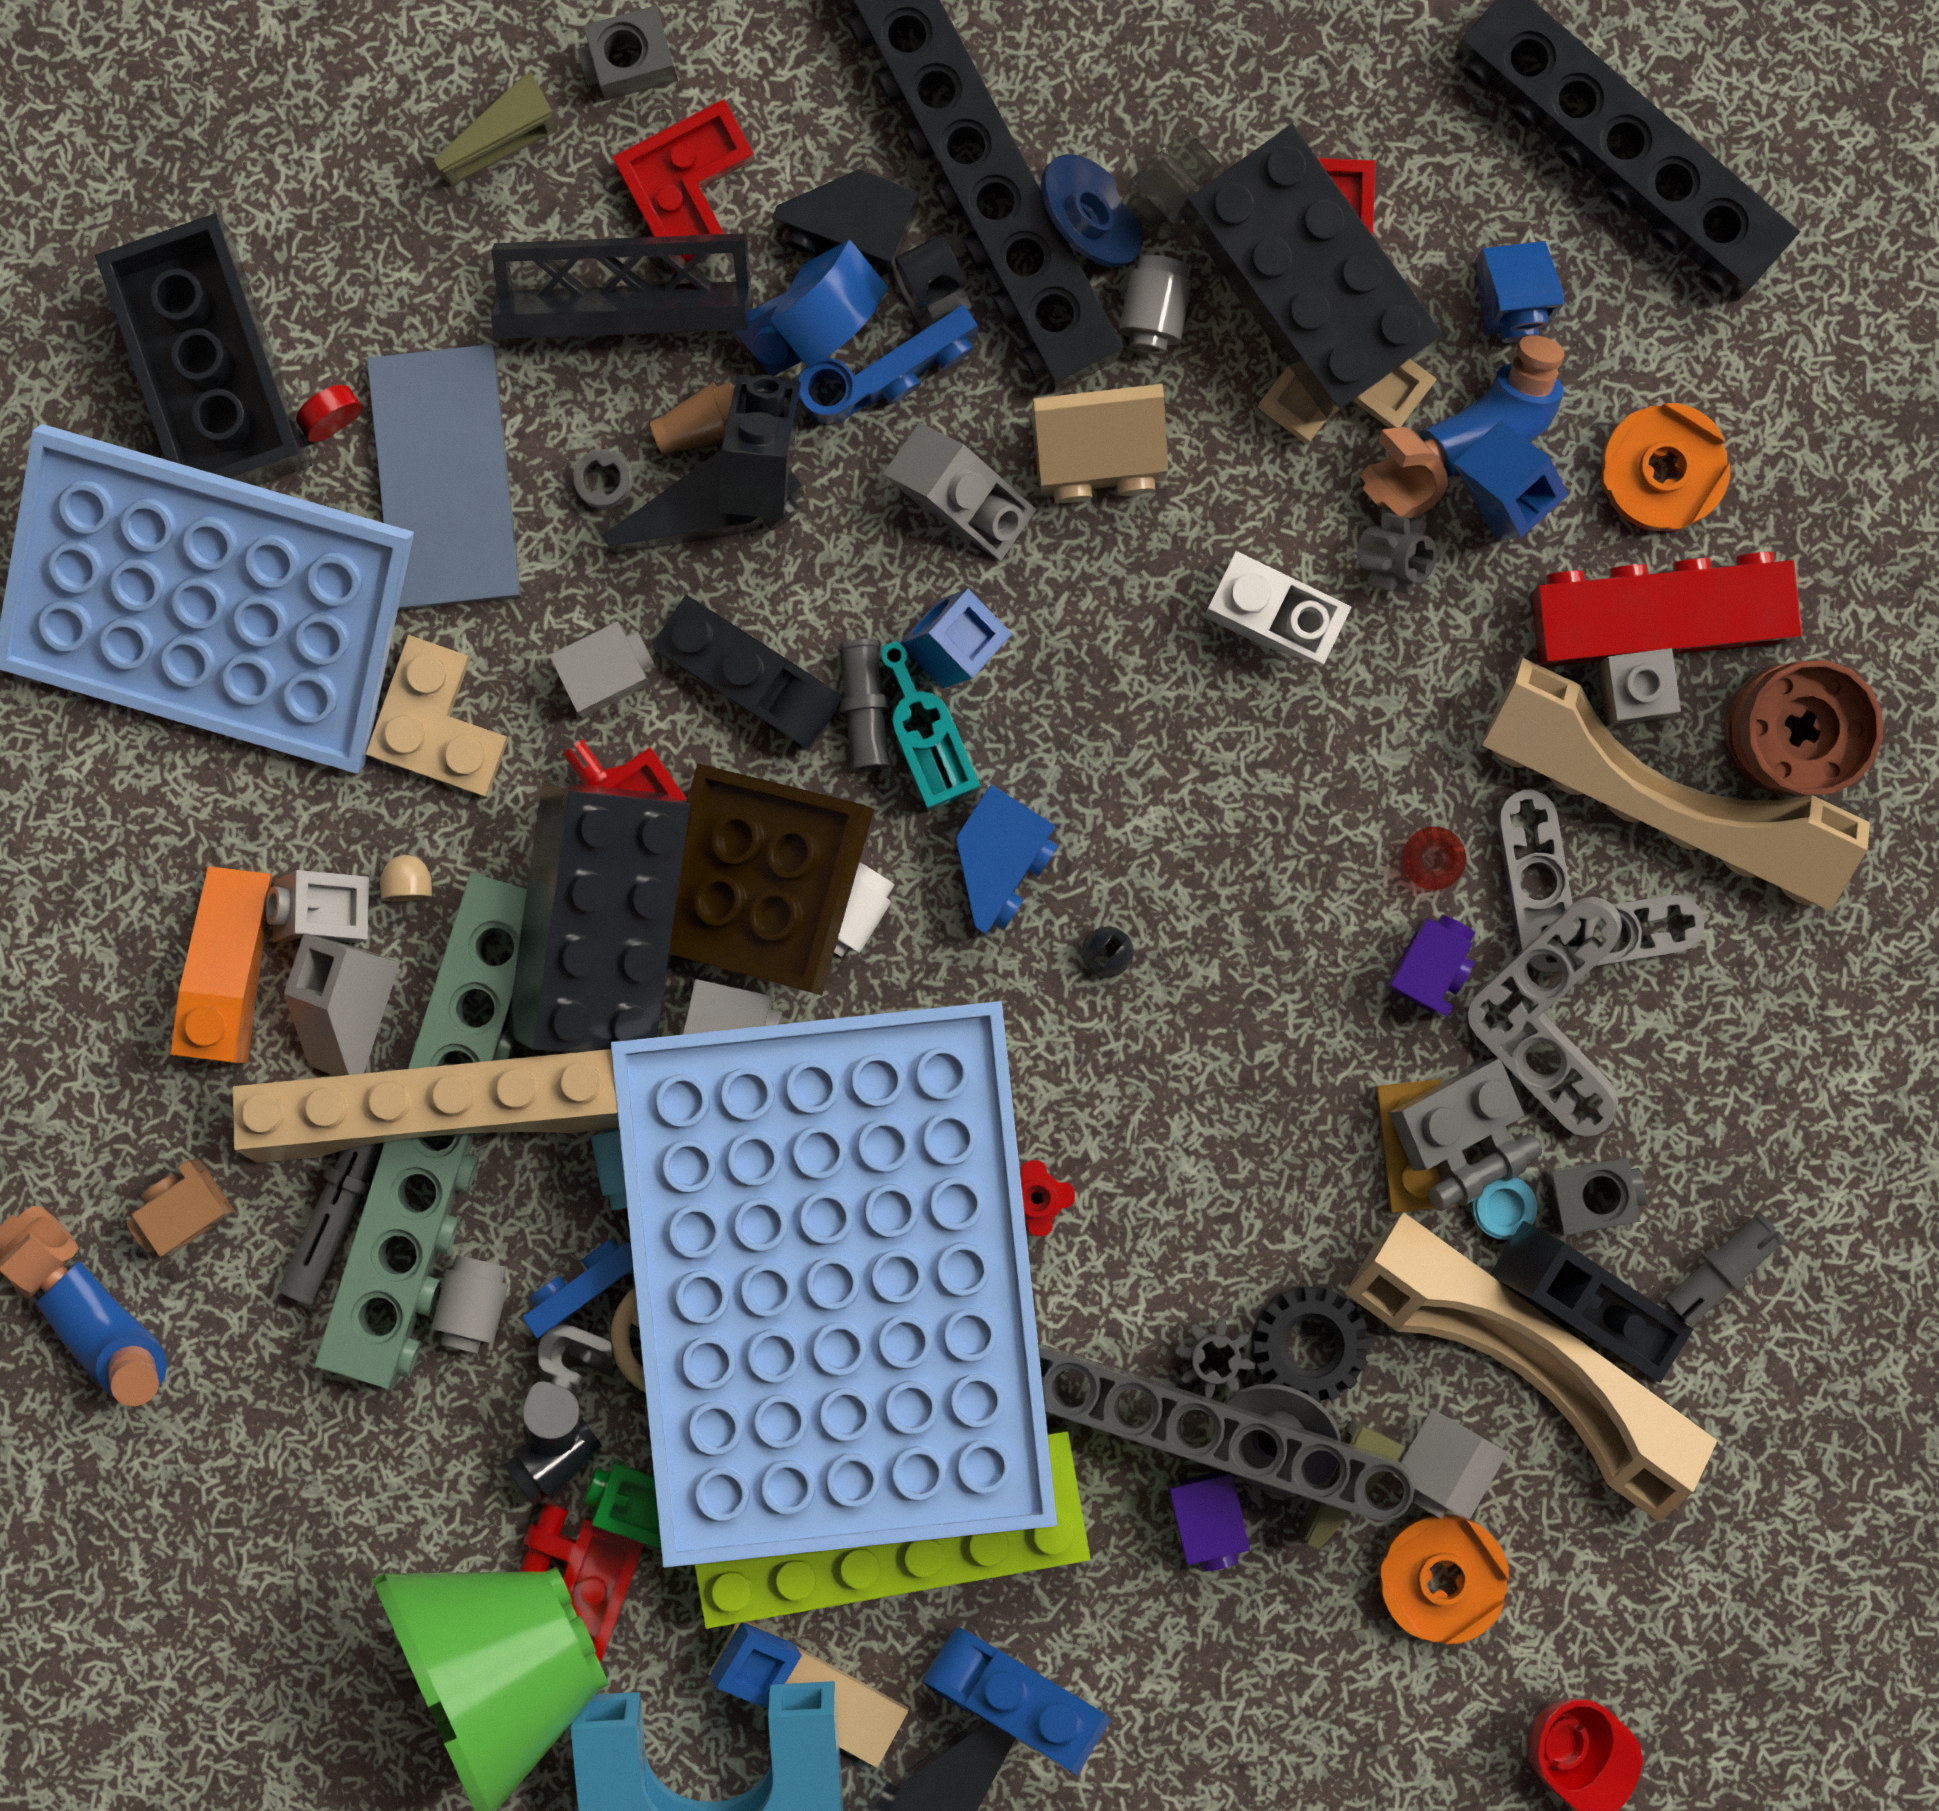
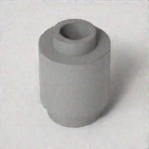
[1119,255,1192,354]
[431,1255,509,1353]

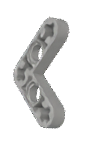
[1497,790,1705,973]
[1468,897,1622,1137]

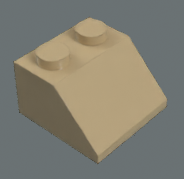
[1031,384,1168,503]

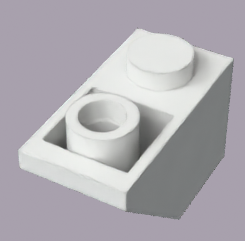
[1204,551,1352,666]

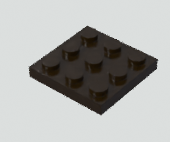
[669,763,874,996]

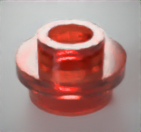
[1402,826,1466,890]

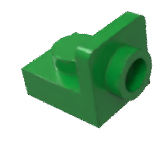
[583,1457,662,1550]

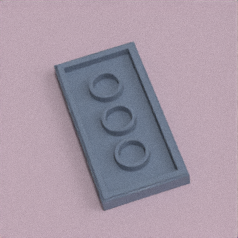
[367,344,521,611]

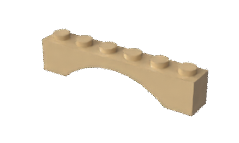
[1482,658,1870,911]
[233,1049,619,1163]
[1345,1212,1718,1523]

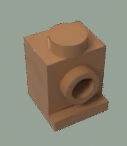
[127,1159,235,1257]

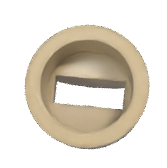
[380,855,432,902]

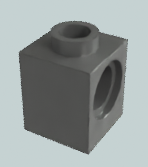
[577,5,678,101]
[1544,1157,1647,1236]

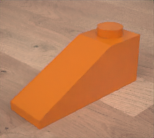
[170,866,272,1063]

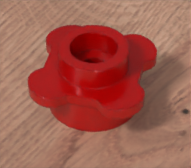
[1020,1160,1075,1237]

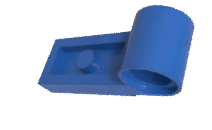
[799,304,978,425]
[522,1238,634,1338]
[921,1626,1111,1776]

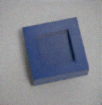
[709,1622,802,1709]

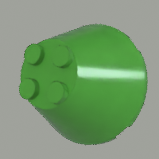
[372,1567,609,1811]

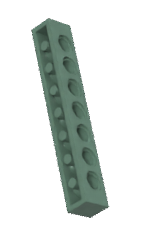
[314,872,527,1389]

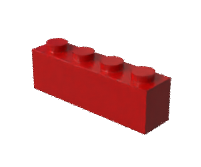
[1531,552,1802,667]

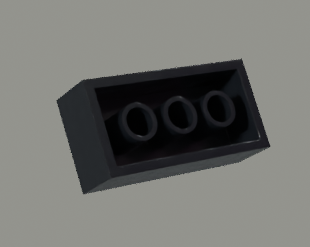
[1179,124,1443,419]
[95,213,312,486]
[507,780,690,1052]

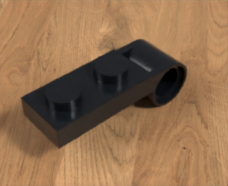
[651,594,844,752]

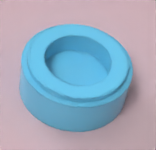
[1471,1177,1537,1240]

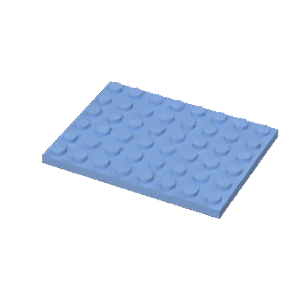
[611,1001,1057,1568]

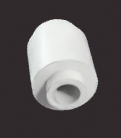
[834,862,894,957]

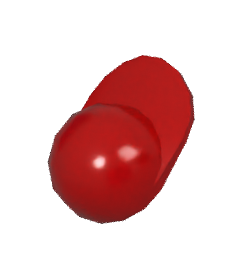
[1527,1698,1643,1811]

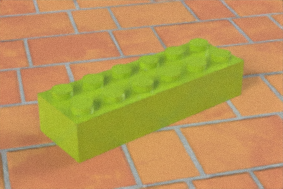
[695,1426,1091,1629]

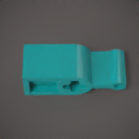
[881,640,981,812]

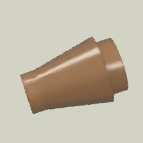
[650,382,734,456]

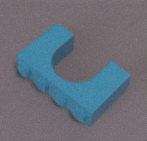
[571,1681,844,1811]

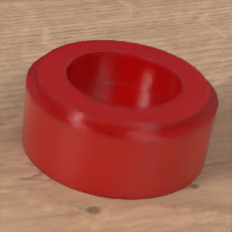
[296,385,362,442]

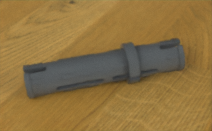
[277,1142,385,1305]

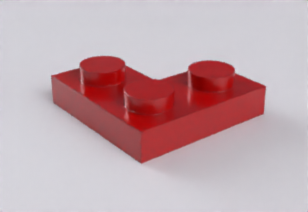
[612,98,755,273]

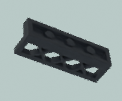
[491,233,753,339]

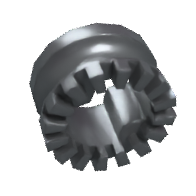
[574,449,632,510]

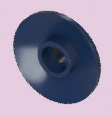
[1041,154,1143,267]

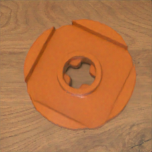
[1600,403,1730,532]
[1379,1513,1509,1644]

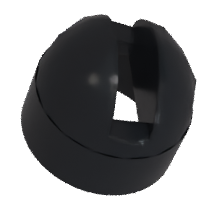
[1082,926,1134,978]

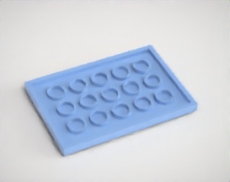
[0,424,414,774]

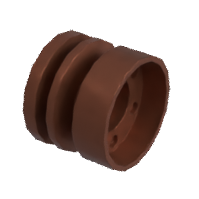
[1724,660,1883,795]

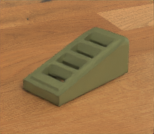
[434,71,559,186]
[1297,1419,1405,1550]

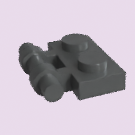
[1388,1058,1542,1211]

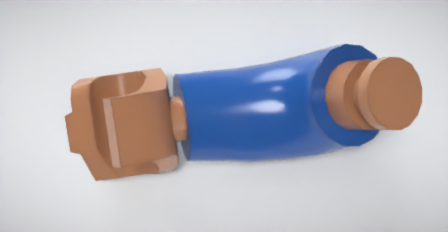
[1359,335,1564,518]
[0,1206,167,1406]

